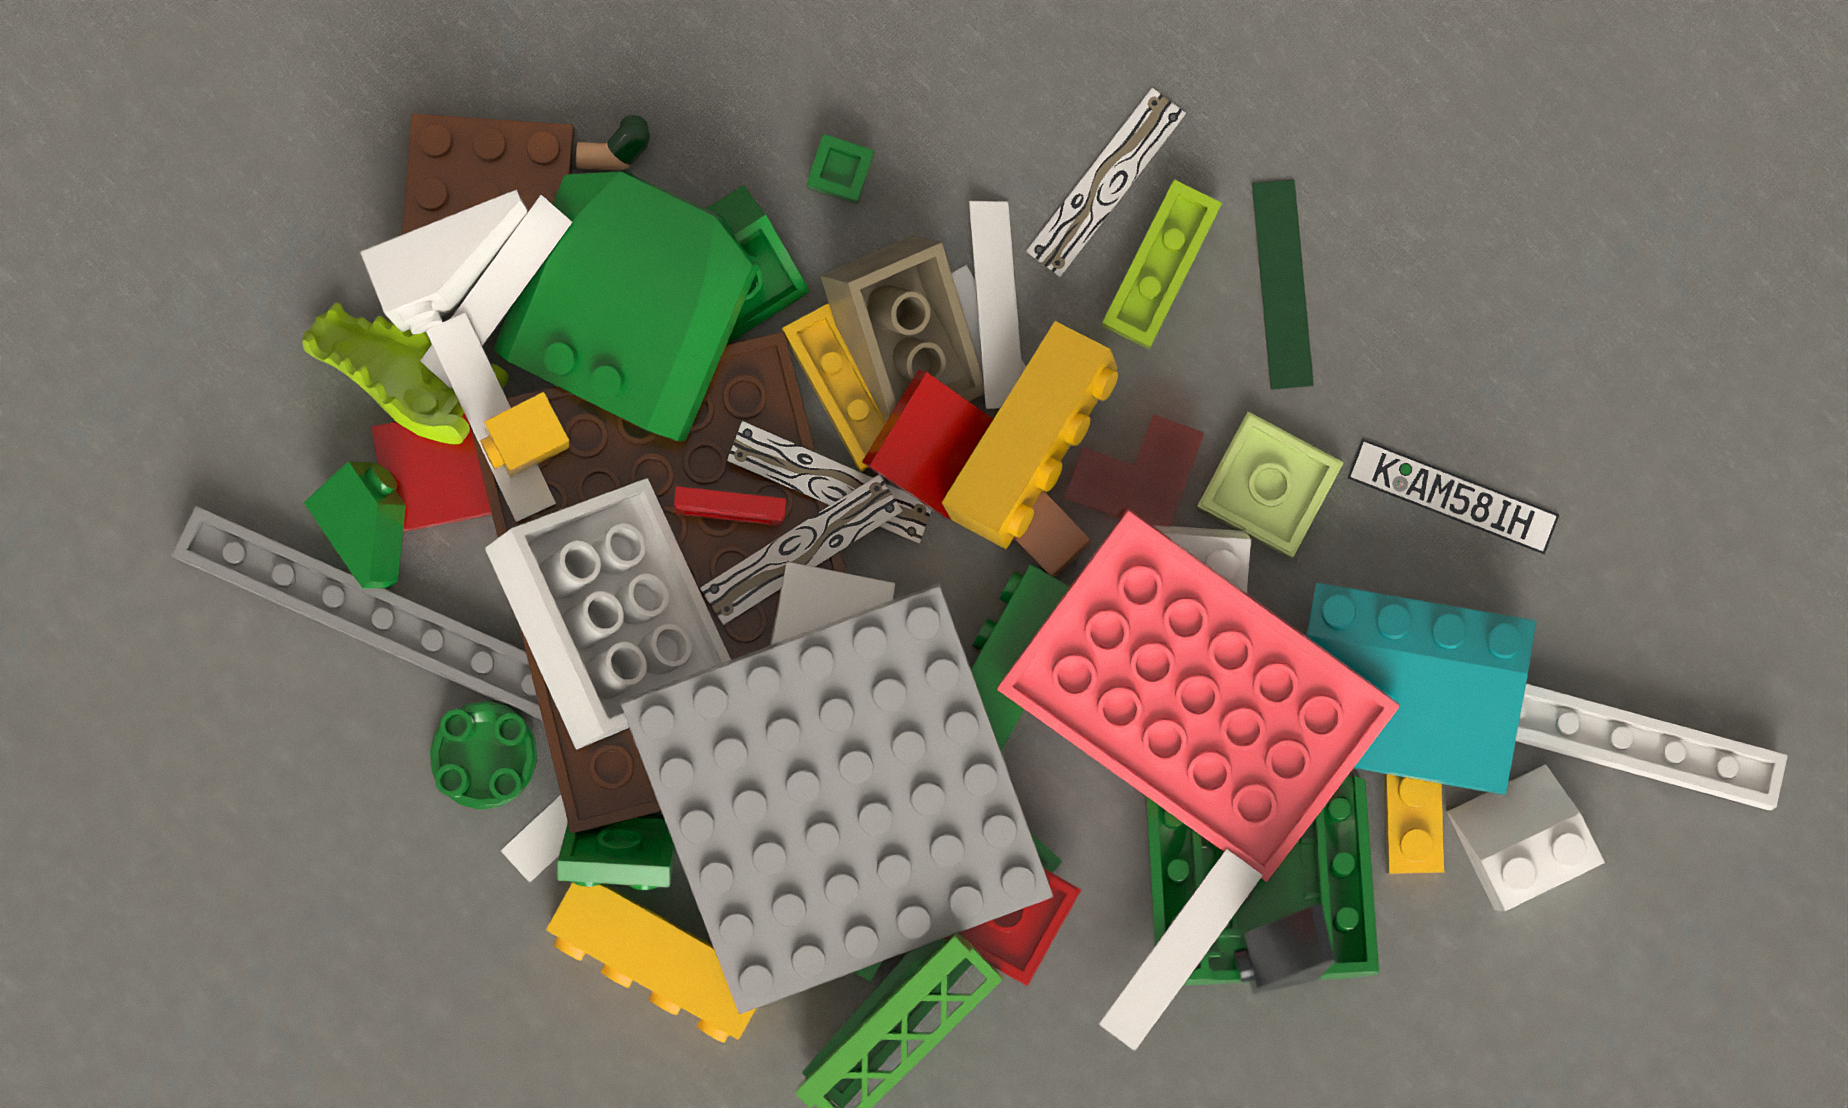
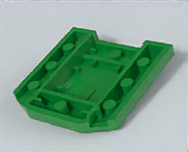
[493,172,760,441]
[1145,775,1379,985]

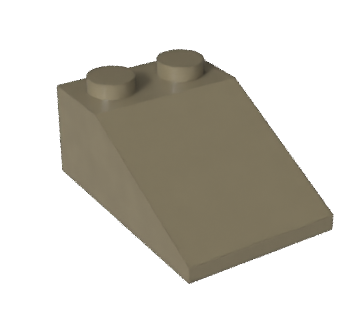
[820,236,985,422]

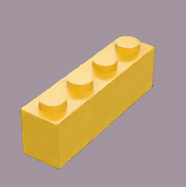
[942,321,1118,549]
[546,882,757,1043]

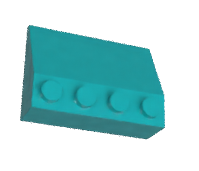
[1307,582,1537,795]

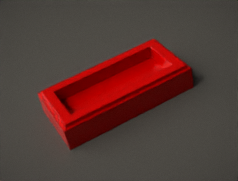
[674,486,786,526]

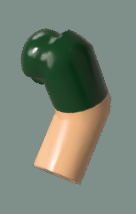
[576,115,650,171]

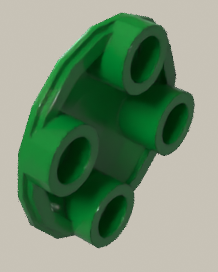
[430,701,538,810]

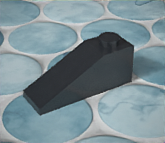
[1234,904,1335,994]

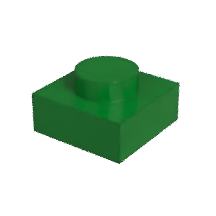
[806,134,875,205]

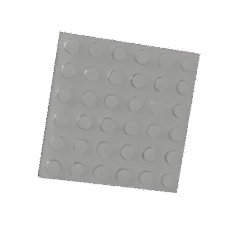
[621,583,1053,1014]

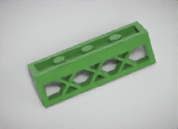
[795,932,1004,1108]

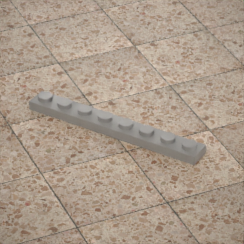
[172,506,543,721]

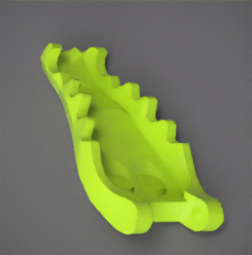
[302,302,509,444]

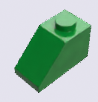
[303,461,406,589]

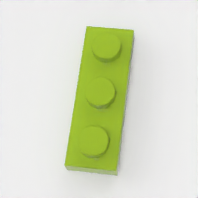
[1101,179,1222,350]

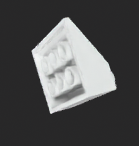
[485,478,731,750]

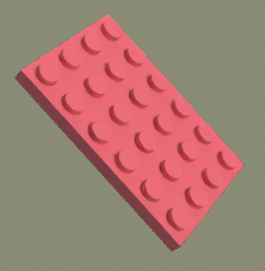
[997,508,1400,882]

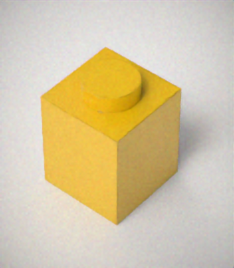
[480,392,569,478]

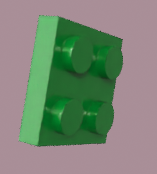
[557,814,677,890]

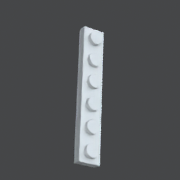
[1516,684,1788,811]

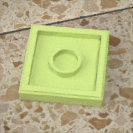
[1196,411,1344,559]

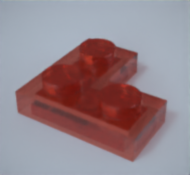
[1064,414,1204,527]

